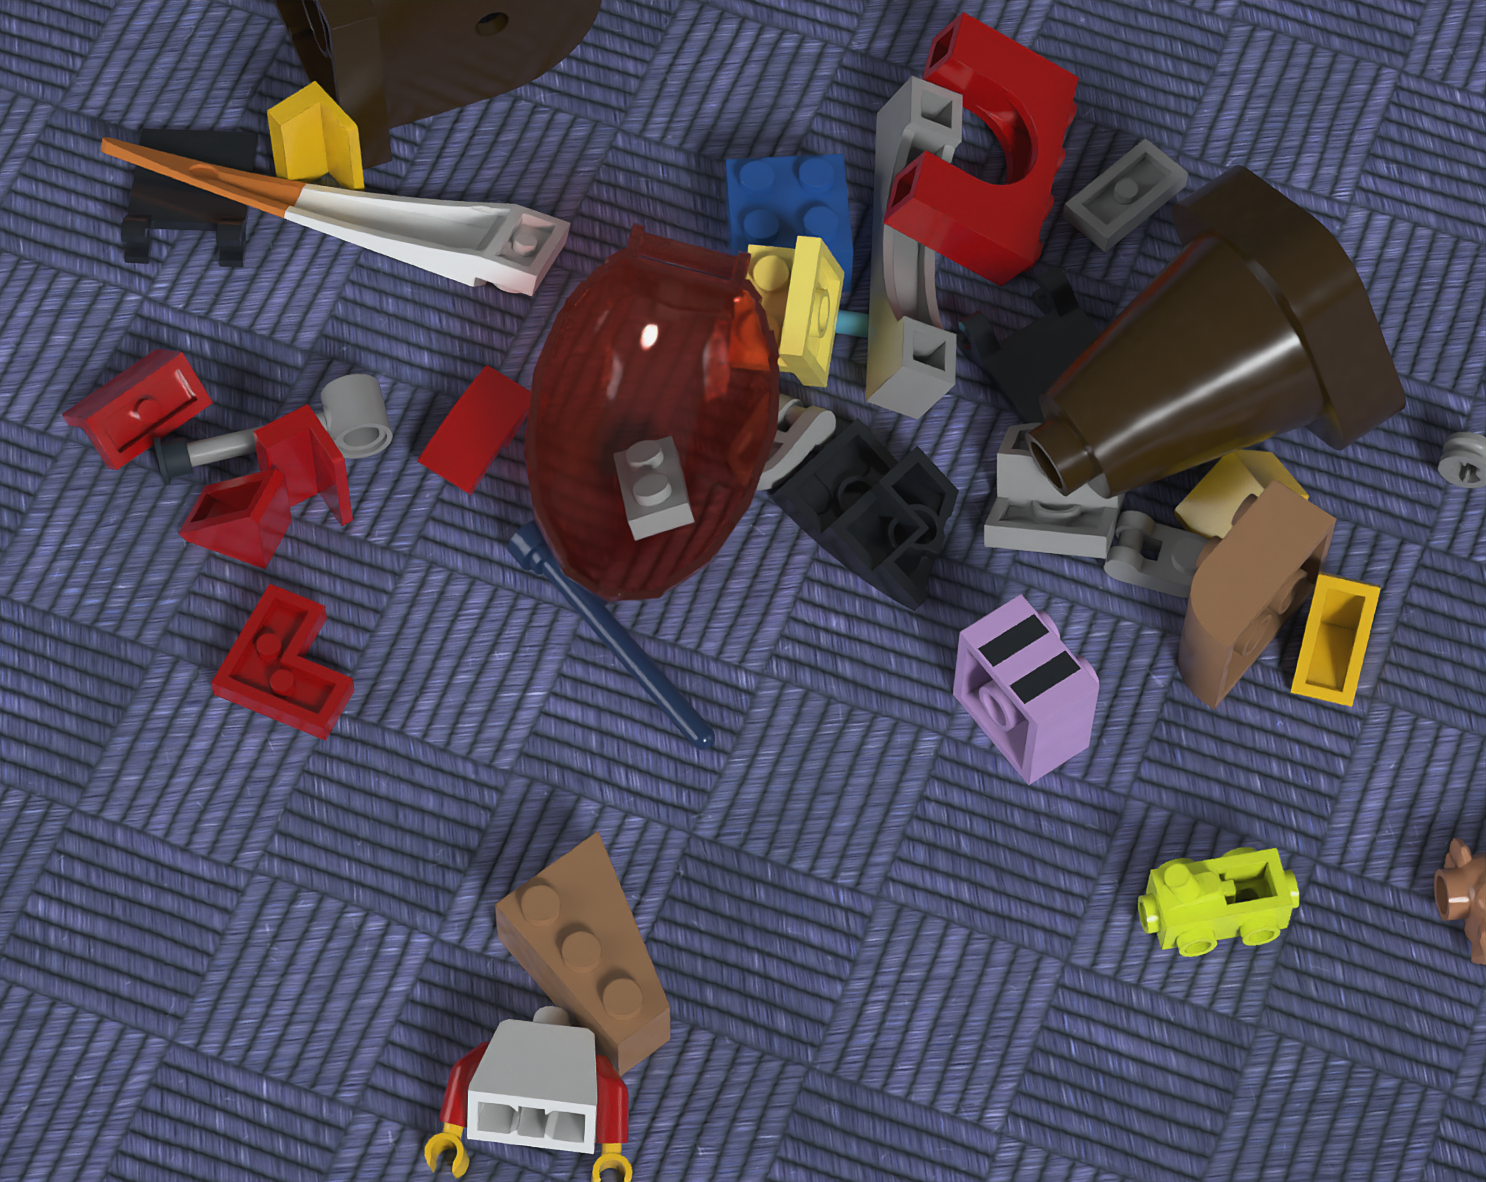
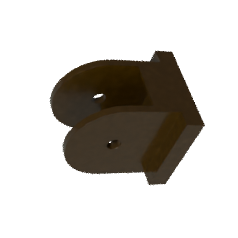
[273,0,602,170]

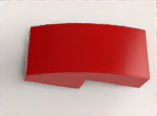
[417,365,539,496]

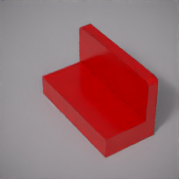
[62,349,213,470]
[253,404,353,526]

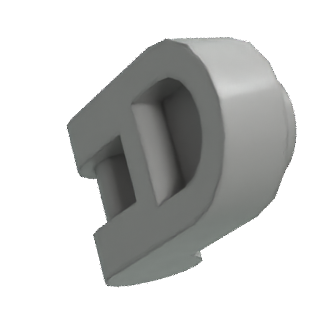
[731,394,836,491]
[1104,510,1209,598]

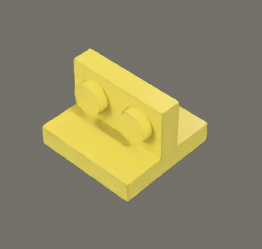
[730,236,845,388]

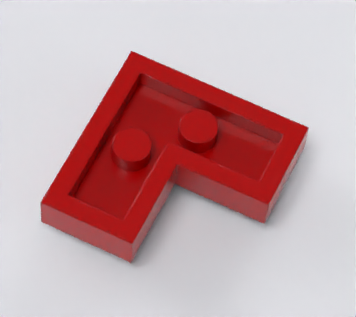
[211,584,355,741]

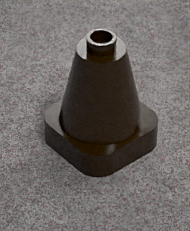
[1025,165,1406,499]

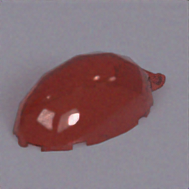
[524,223,780,606]

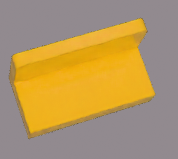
[267,81,365,192]

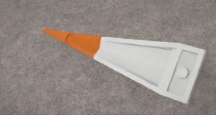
[100,137,571,296]

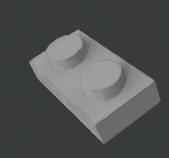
[1063,138,1188,252]
[613,435,695,541]

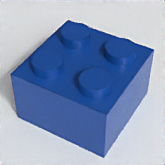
[725,154,853,294]

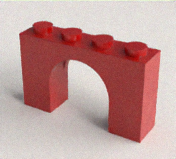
[883,12,1079,287]

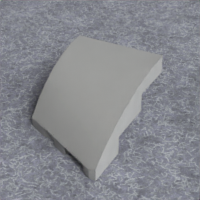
[984,422,1125,559]

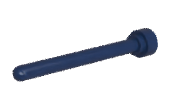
[507,518,715,750]

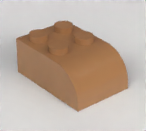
[1178,479,1336,710]

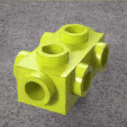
[1138,847,1299,957]

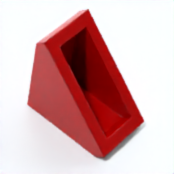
[178,468,292,570]

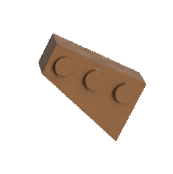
[495,831,670,1077]

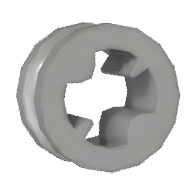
[1438,432,1486,488]

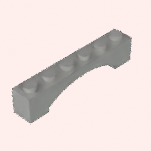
[866,76,963,419]

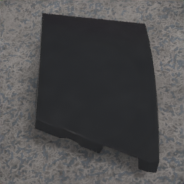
[771,418,959,611]

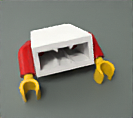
[424,1006,633,1182]

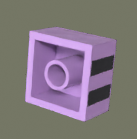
[953,594,1100,785]

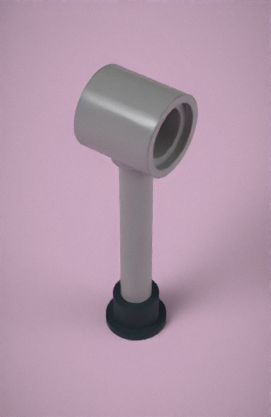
[153,374,393,486]

